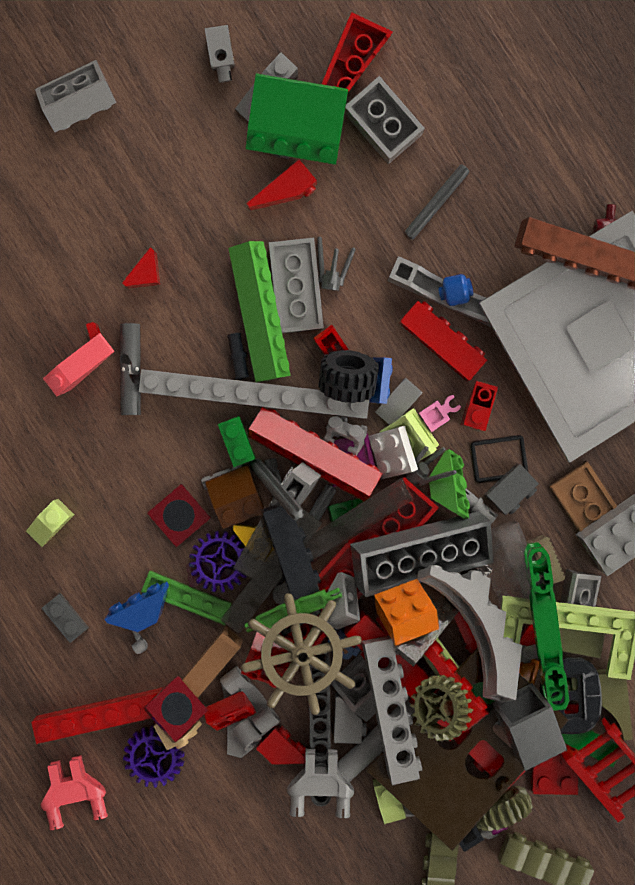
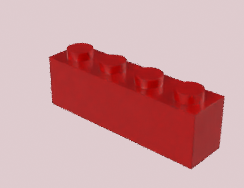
[399,301,487,382]

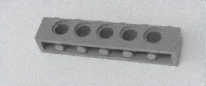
[362,635,422,785]

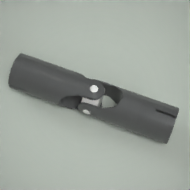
[120,323,141,415]

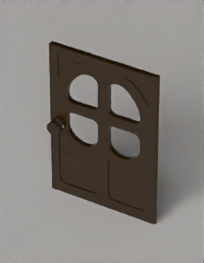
[366,647,569,851]

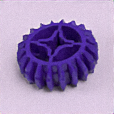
[189,531,251,593]
[123,725,185,788]

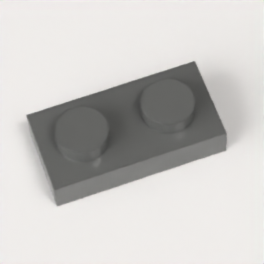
[42,593,89,643]

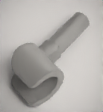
[132,631,148,654]

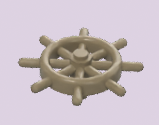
[241,593,362,715]

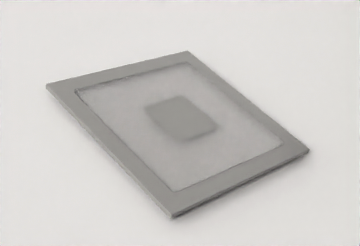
[478,211,635,463]

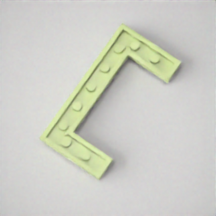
[500,596,635,680]

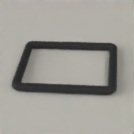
[470,435,528,483]

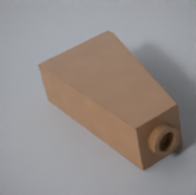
[182,626,243,698]

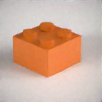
[374,579,439,646]

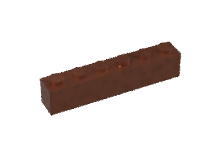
[514,217,635,290]

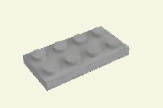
[269,238,324,333]

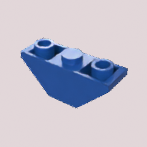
[105,582,169,632]

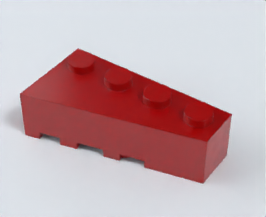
[321,12,393,92]

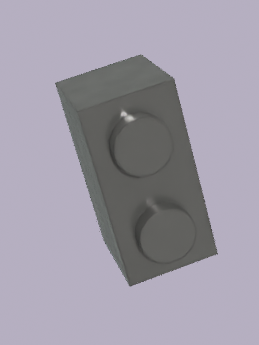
[484,463,539,515]

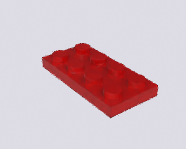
[531,703,579,795]

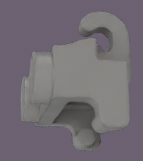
[324,416,367,456]

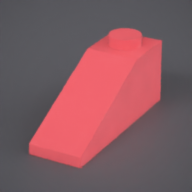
[43,333,114,397]

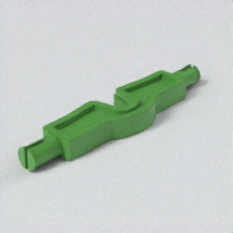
[245,588,342,633]

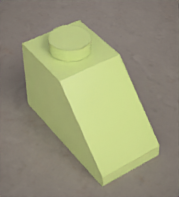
[26,499,74,547]
[373,779,406,824]

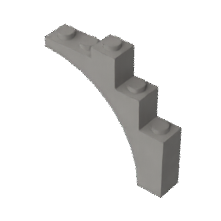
[417,565,522,703]

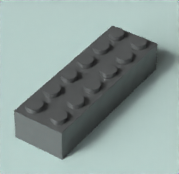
[350,511,494,597]

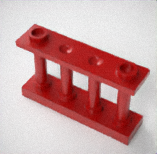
[562,718,635,822]

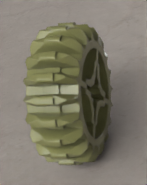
[410,675,473,741]
[476,786,533,831]

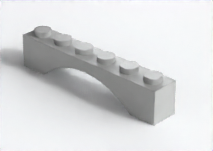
[387,256,492,328]

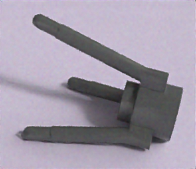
[317,236,356,291]
[405,446,457,486]

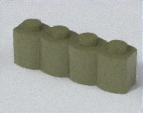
[421,831,459,885]
[498,832,594,885]

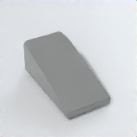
[375,378,423,425]

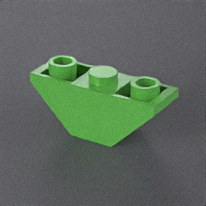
[429,449,470,519]

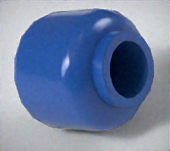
[439,274,474,306]

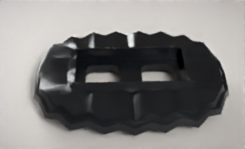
[539,657,602,735]

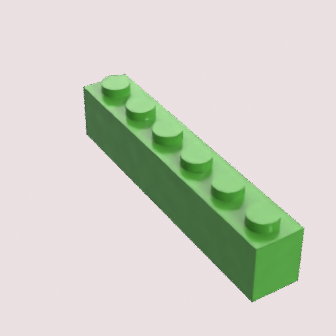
[228,241,291,383]

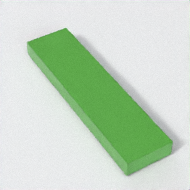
[141,570,234,625]

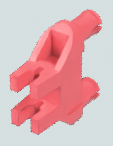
[40,755,108,830]

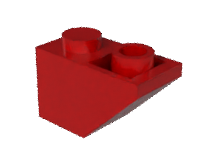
[460,381,498,431]
[256,725,306,765]

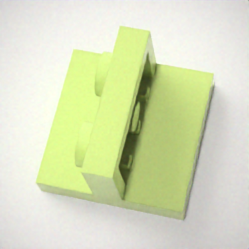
[380,408,439,460]

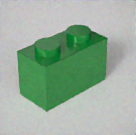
[218,416,256,467]

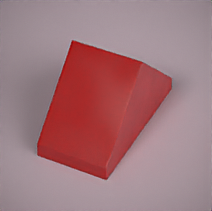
[122,247,160,288]
[313,325,349,355]

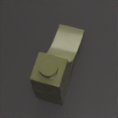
[567,669,633,740]

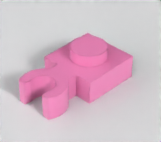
[418,395,461,432]

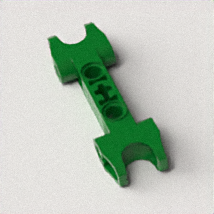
[523,542,569,711]

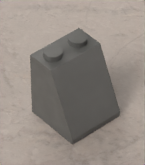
[491,683,567,771]

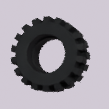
[318,350,379,403]

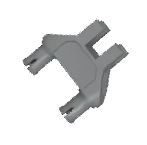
[287,749,354,818]

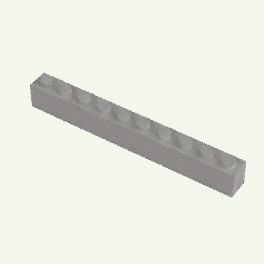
[139,369,369,419]

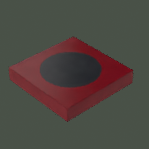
[147,484,211,547]
[143,676,208,743]

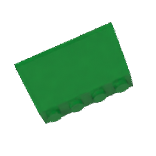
[246,73,348,165]

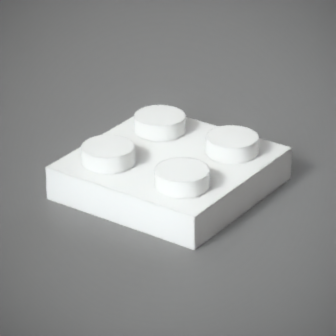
[368,426,418,479]

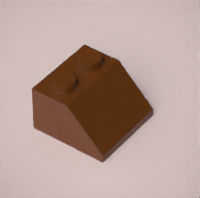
[205,464,265,529]

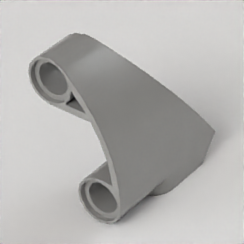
[220,666,280,758]

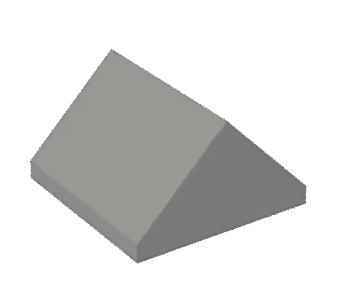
[560,569,601,607]

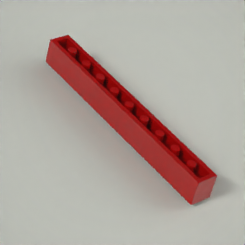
[343,610,526,790]

